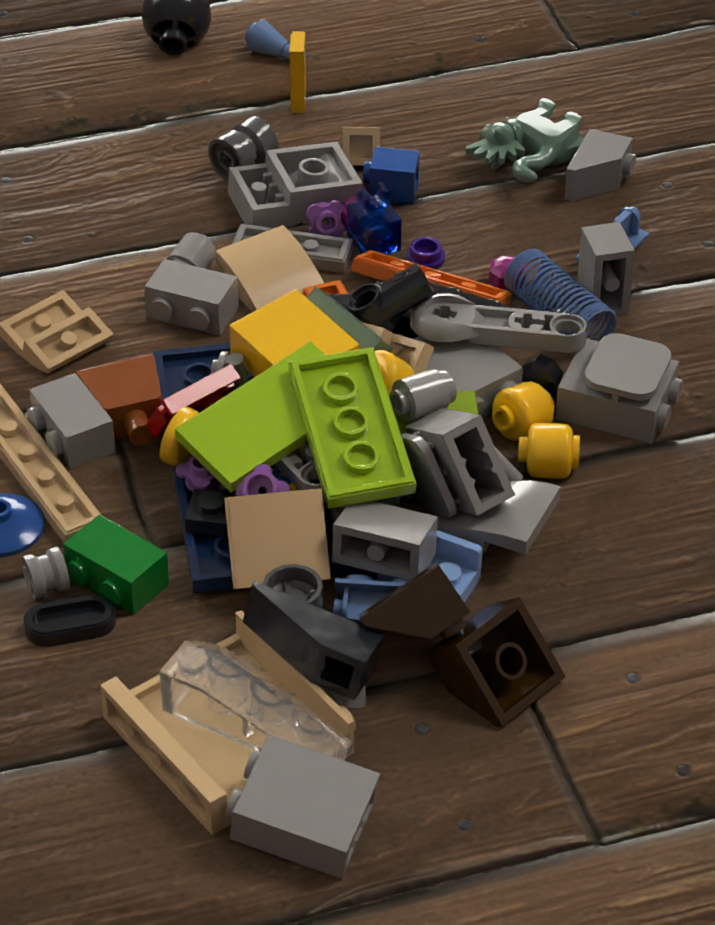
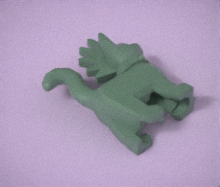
[465,98,584,183]

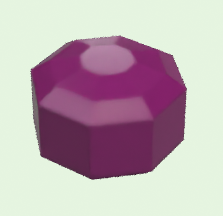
[489,256,527,291]

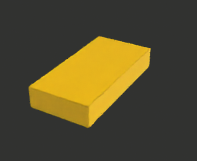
[289,31,306,113]

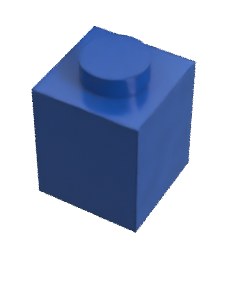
[363,147,420,204]

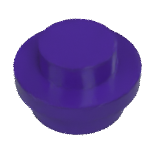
[406,237,445,269]

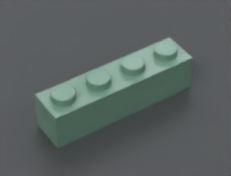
[307,286,394,353]

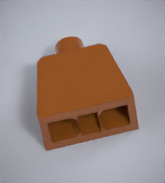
[76,354,162,445]

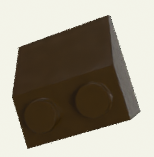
[358,563,470,640]
[425,597,566,727]

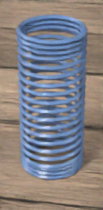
[504,249,617,341]

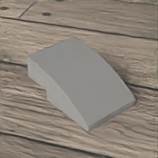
[228,142,363,228]

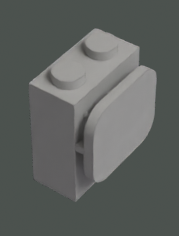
[556,333,683,444]
[401,408,515,519]

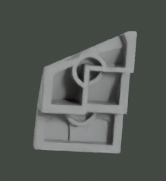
[437,481,561,555]

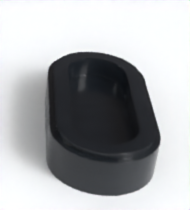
[23,595,116,647]

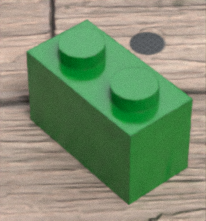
[63,514,169,615]

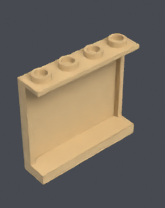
[100,610,356,835]

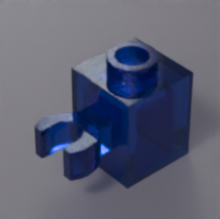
[347,182,402,255]

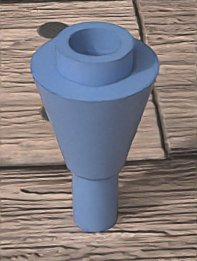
[245,19,308,61]

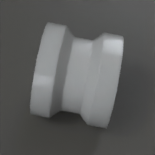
[21,546,70,599]

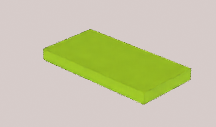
[175,341,325,493]
[288,347,416,509]

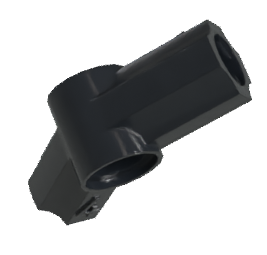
[328,263,435,332]

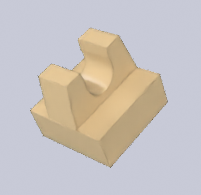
[342,127,380,166]

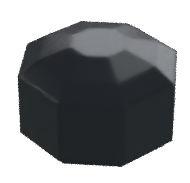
[522,354,563,395]

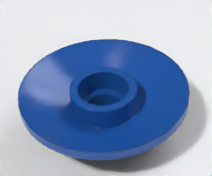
[0,493,44,557]

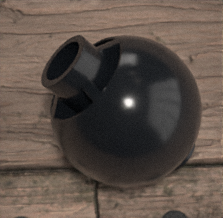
[142,0,211,55]

